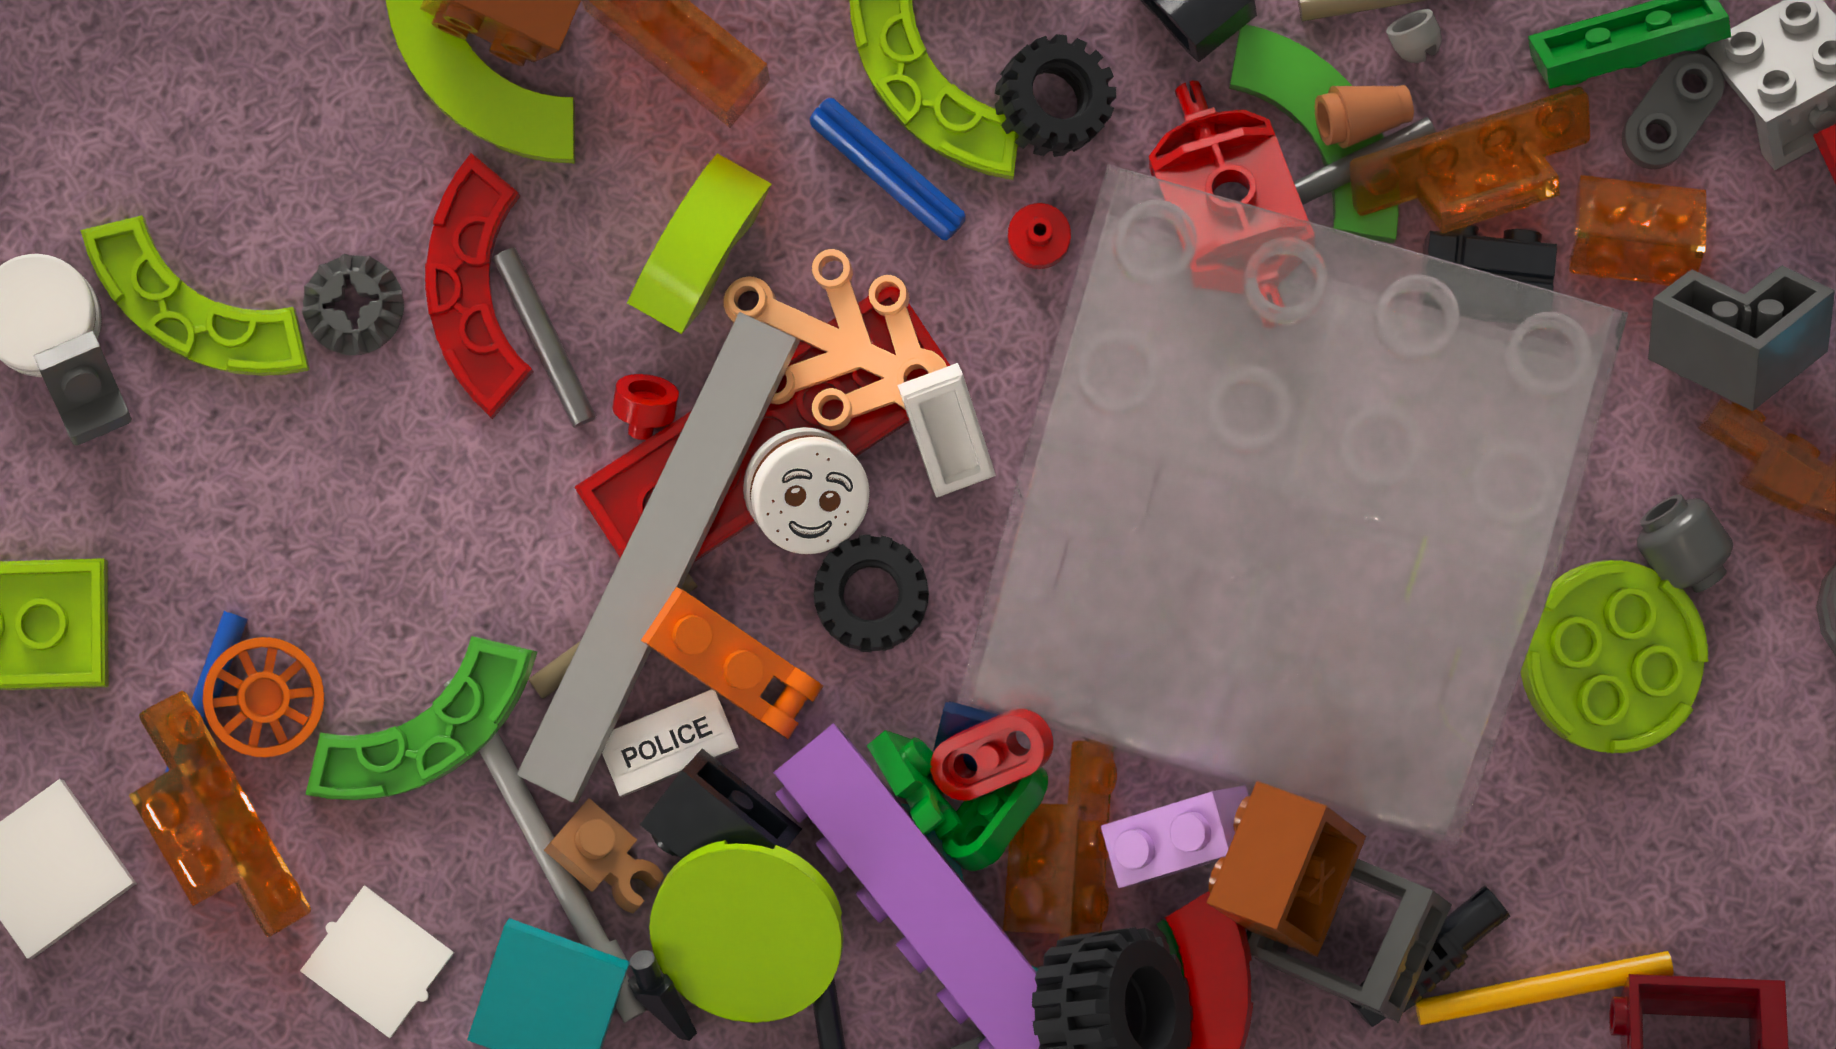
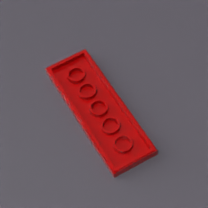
[574,286,950,562]

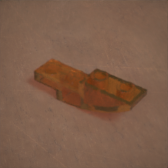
[1698,398,1836,525]

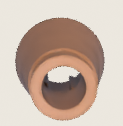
[1315,85,1414,149]

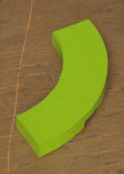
[385,0,575,164]
[849,0,1019,180]
[80,215,310,376]

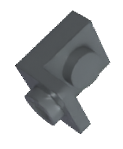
[33,330,132,445]

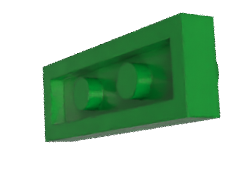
[1528,0,1731,89]

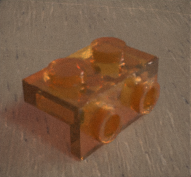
[1569,175,1706,286]

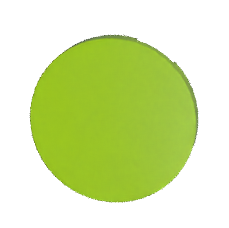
[1519,560,1708,753]
[649,840,844,1023]

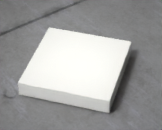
[0,779,137,960]

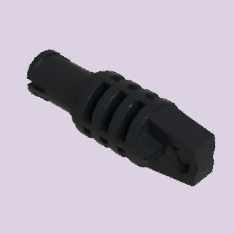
[1350,885,1511,1027]

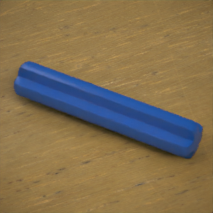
[810,98,966,240]

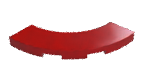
[425,153,534,420]
[1165,891,1254,1049]

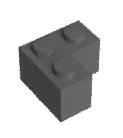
[1648,265,1835,411]

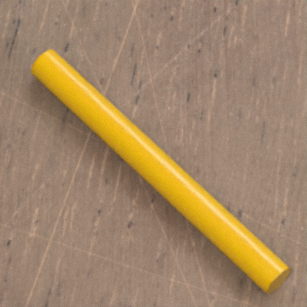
[1415,951,1674,1025]

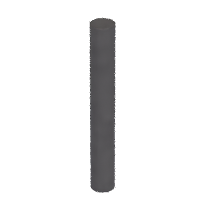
[493,248,596,428]

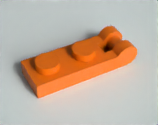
[641,587,824,740]

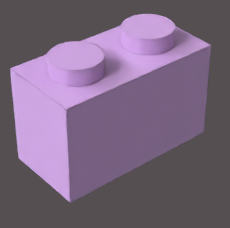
[1101,785,1249,888]

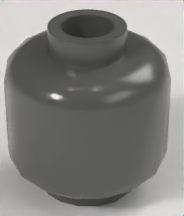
[1636,494,1733,593]

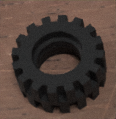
[994,34,1116,157]
[814,534,929,652]

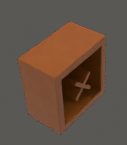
[420,0,581,66]
[1207,781,1367,957]

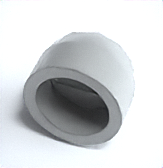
[1386,9,1442,63]

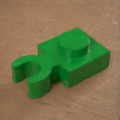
[866,730,962,840]

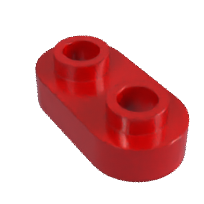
[930,709,1053,801]

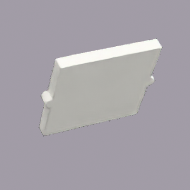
[300,885,455,1038]

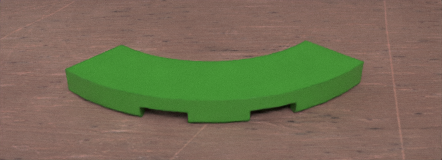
[1229,25,1399,243]
[305,636,538,800]

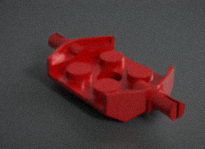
[1149,80,1315,329]

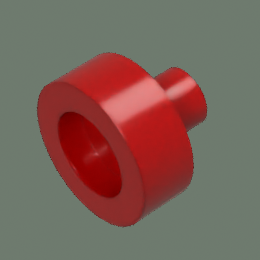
[1007,203,1071,269]
[612,374,679,440]

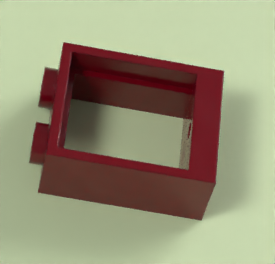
[1609,974,1789,1049]

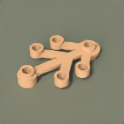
[724,249,947,430]

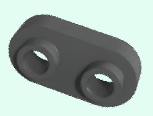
[1622,53,1724,169]

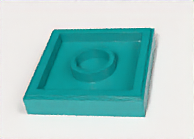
[467,918,630,1049]

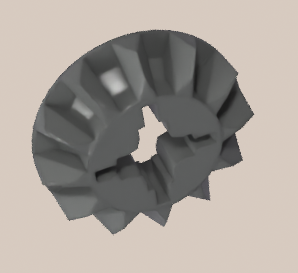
[302,254,404,355]

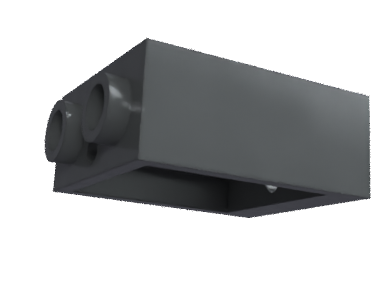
[1246,859,1452,1023]

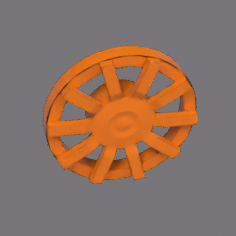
[202,637,324,757]

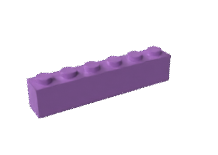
[773,723,1040,1049]

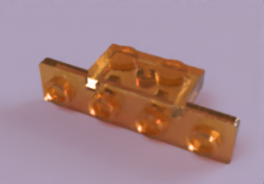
[1349,87,1590,234]
[129,691,311,937]
[1003,740,1117,940]

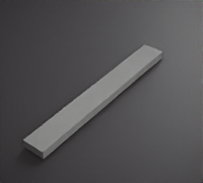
[516,312,800,804]

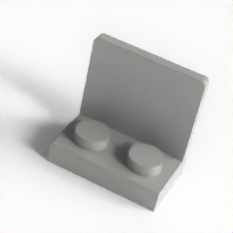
[1704,0,1836,171]

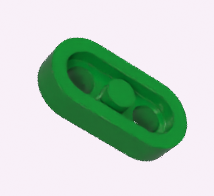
[942,767,1048,871]

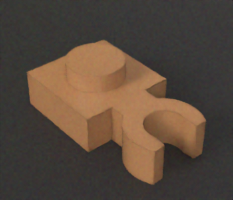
[544,798,665,914]

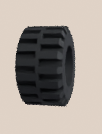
[1032,927,1193,1049]

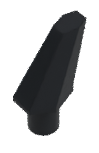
[628,950,697,1041]

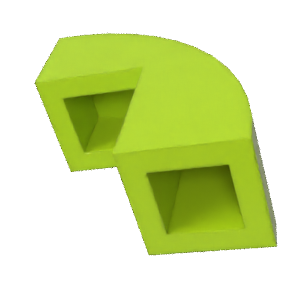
[627,153,772,334]

